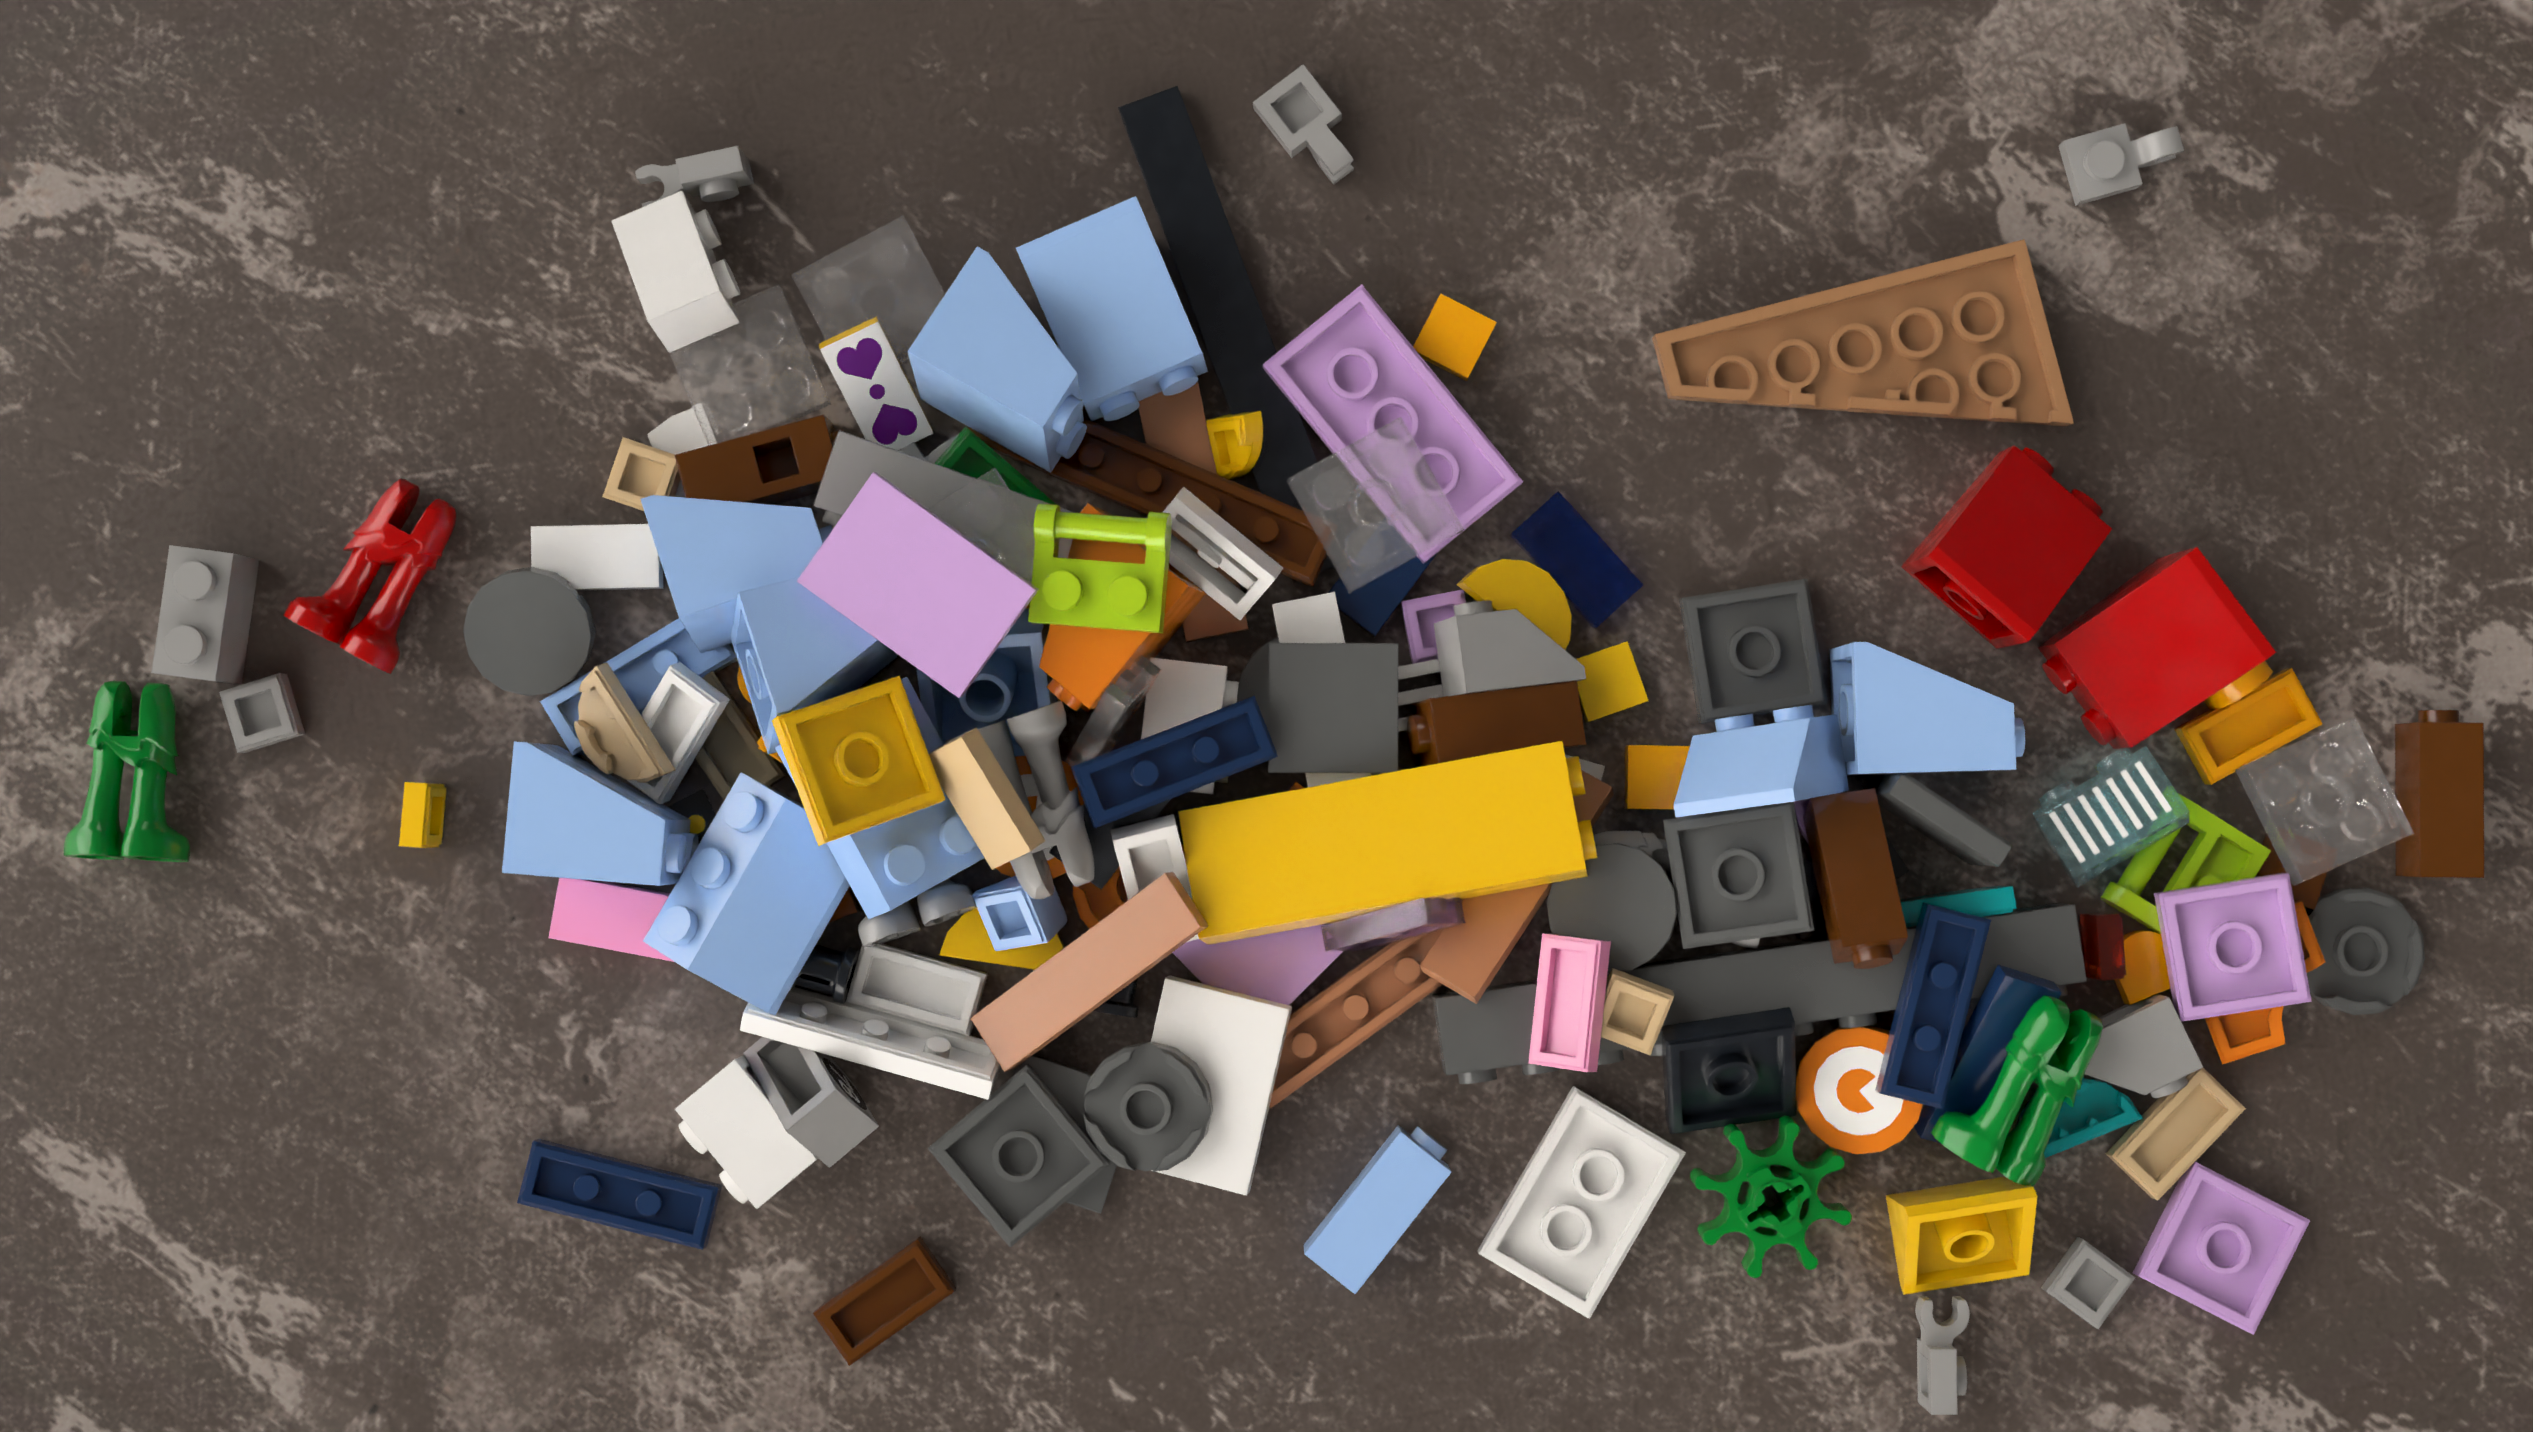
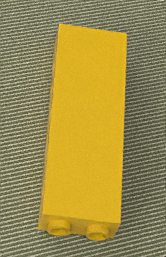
[1178,741,1598,945]

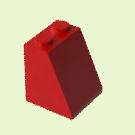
[1901,445,2112,649]
[2038,547,2277,749]

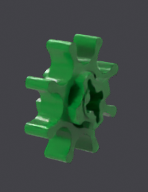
[1690,1116,1852,1278]

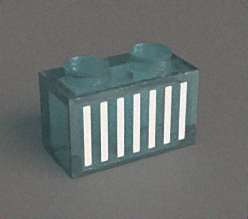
[2032,746,2190,888]

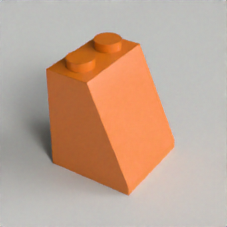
[1039,503,1207,712]

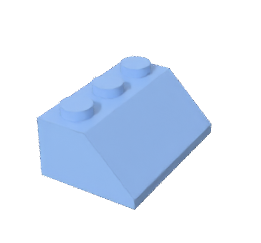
[643,772,850,1015]

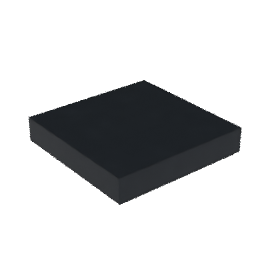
[1661,1007,1796,1134]

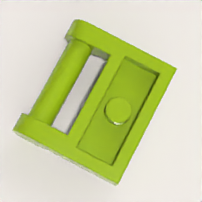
[1028,503,1172,633]
[2100,789,2271,934]

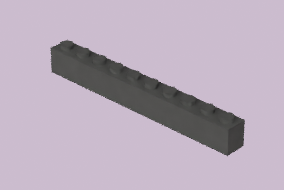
[1432,903,2087,1084]

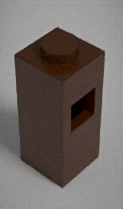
[675,414,846,505]
[1407,681,1586,767]
[2395,710,2484,878]
[1803,788,1908,969]

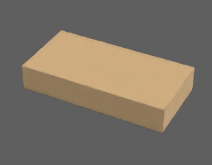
[929,727,1045,870]
[2105,1068,2246,1201]

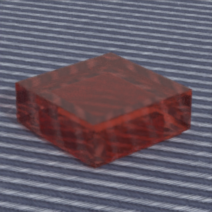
[2080,912,2126,980]

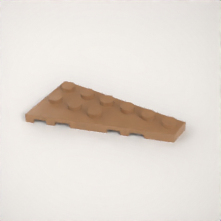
[1652,239,2074,426]

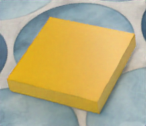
[772,676,946,846]

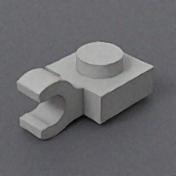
[1253,64,1354,184]
[2058,123,2184,206]
[635,146,754,207]
[1915,1296,1970,1415]

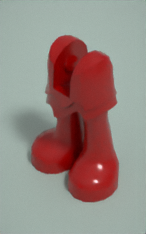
[283,478,457,674]

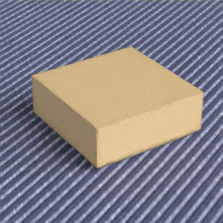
[602,437,681,511]
[1601,968,1674,1055]

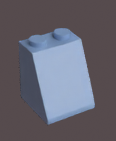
[1016,196,1208,421]
[907,246,1087,473]
[640,495,833,653]
[730,577,898,755]
[1829,642,2025,775]
[502,741,699,886]

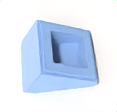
[972,876,1067,951]

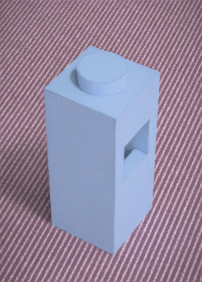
[1304,1125,1451,1294]

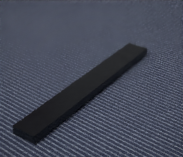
[1118,86,1353,583]

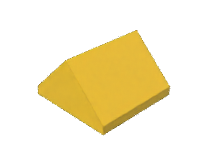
[1886,1177,2037,1295]

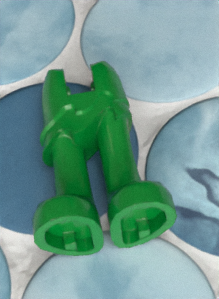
[63,681,190,862]
[1931,995,2103,1186]

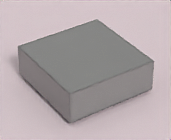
[219,673,305,753]
[2041,1237,2135,1329]

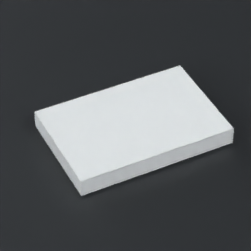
[1151,975,1292,1196]
[1477,1086,1686,1319]

